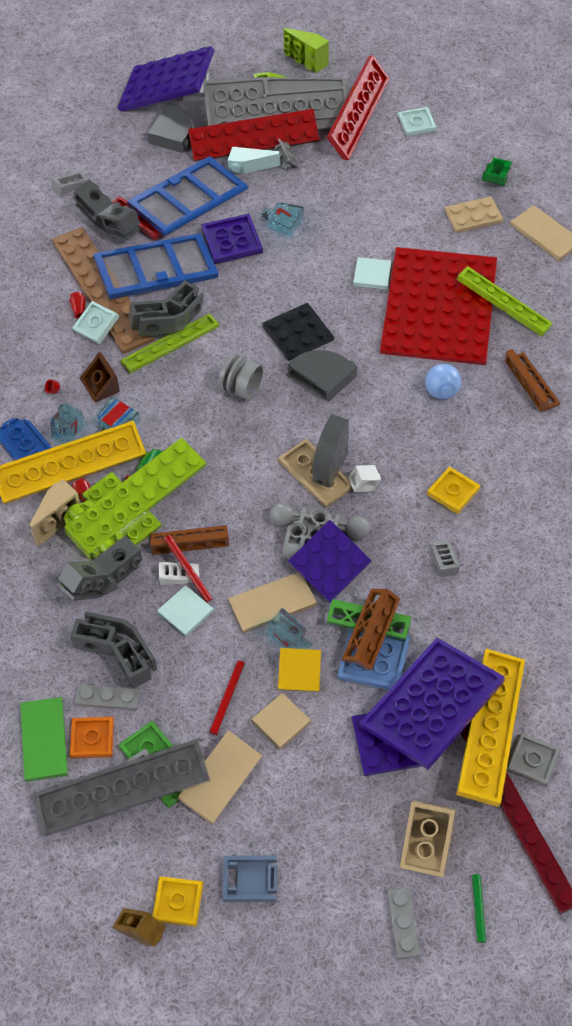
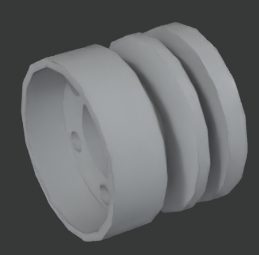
[219,354,264,400]

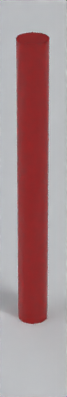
[164,535,213,603]
[209,660,245,736]

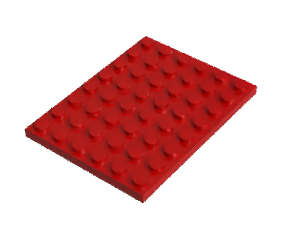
[380,247,497,365]

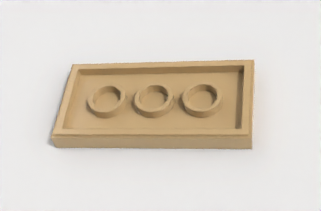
[510,205,572,261]
[278,439,353,508]
[228,572,317,633]
[177,730,262,824]

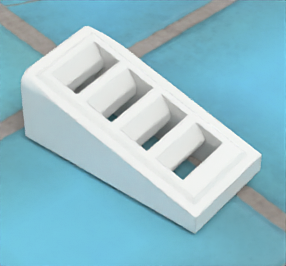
[159,562,199,585]

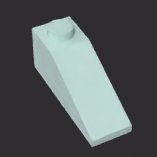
[228,147,281,174]

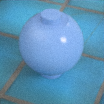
[425,364,461,400]

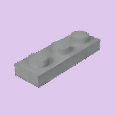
[75,685,140,711]
[387,888,420,960]

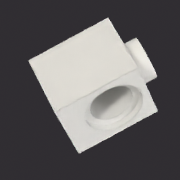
[348,465,381,492]

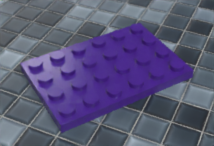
[117,46,215,112]
[360,638,505,770]

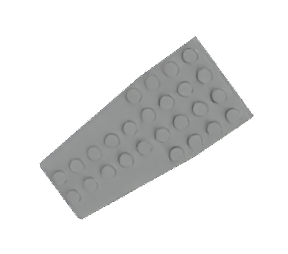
[203,77,347,131]

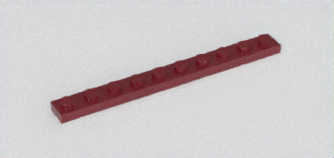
[460,722,572,915]

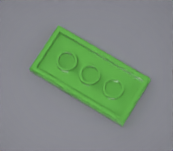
[21,697,68,782]
[118,721,182,809]

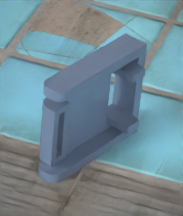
[223,855,277,902]

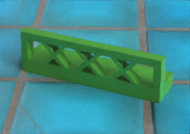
[327,599,411,641]

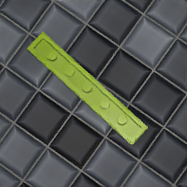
[457,266,553,336]
[120,313,219,374]

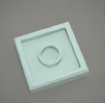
[397,107,437,136]
[353,257,391,289]
[72,301,120,344]
[157,585,214,637]

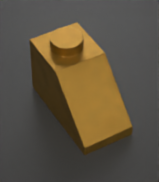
[112,908,166,947]

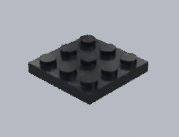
[262,302,334,361]

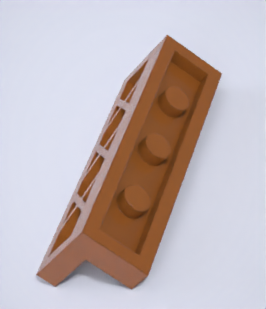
[505,349,560,412]
[150,525,229,555]
[341,589,400,670]

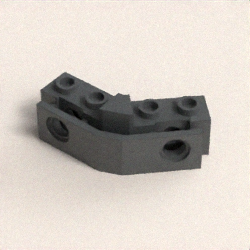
[73,179,140,241]
[128,280,204,336]
[58,536,142,601]
[70,611,157,689]

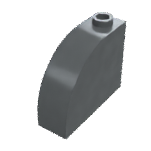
[148,103,192,153]
[288,350,357,402]
[313,414,349,487]

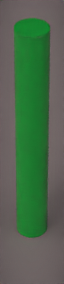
[472,874,486,943]

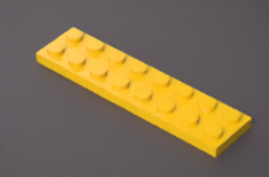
[0,420,146,504]
[456,649,525,807]

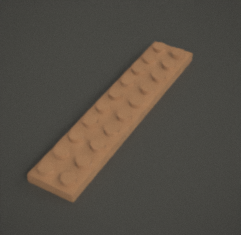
[52,227,155,354]

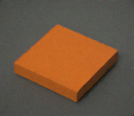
[70,717,114,759]

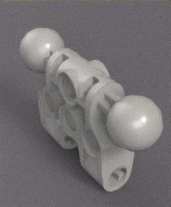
[270,502,370,559]

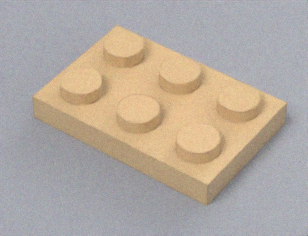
[445,196,503,233]

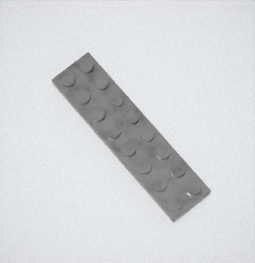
[33,739,211,837]

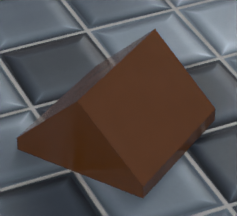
[80,352,120,403]

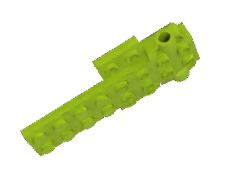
[64,437,207,559]

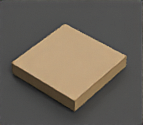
[252,693,311,749]

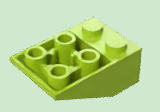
[283,28,329,73]

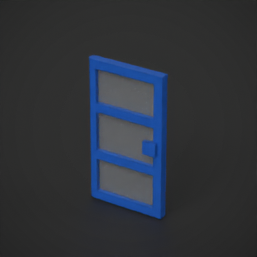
[127,156,248,236]
[93,233,218,300]

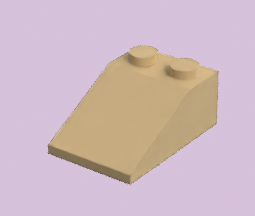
[30,479,80,546]
[400,800,457,877]

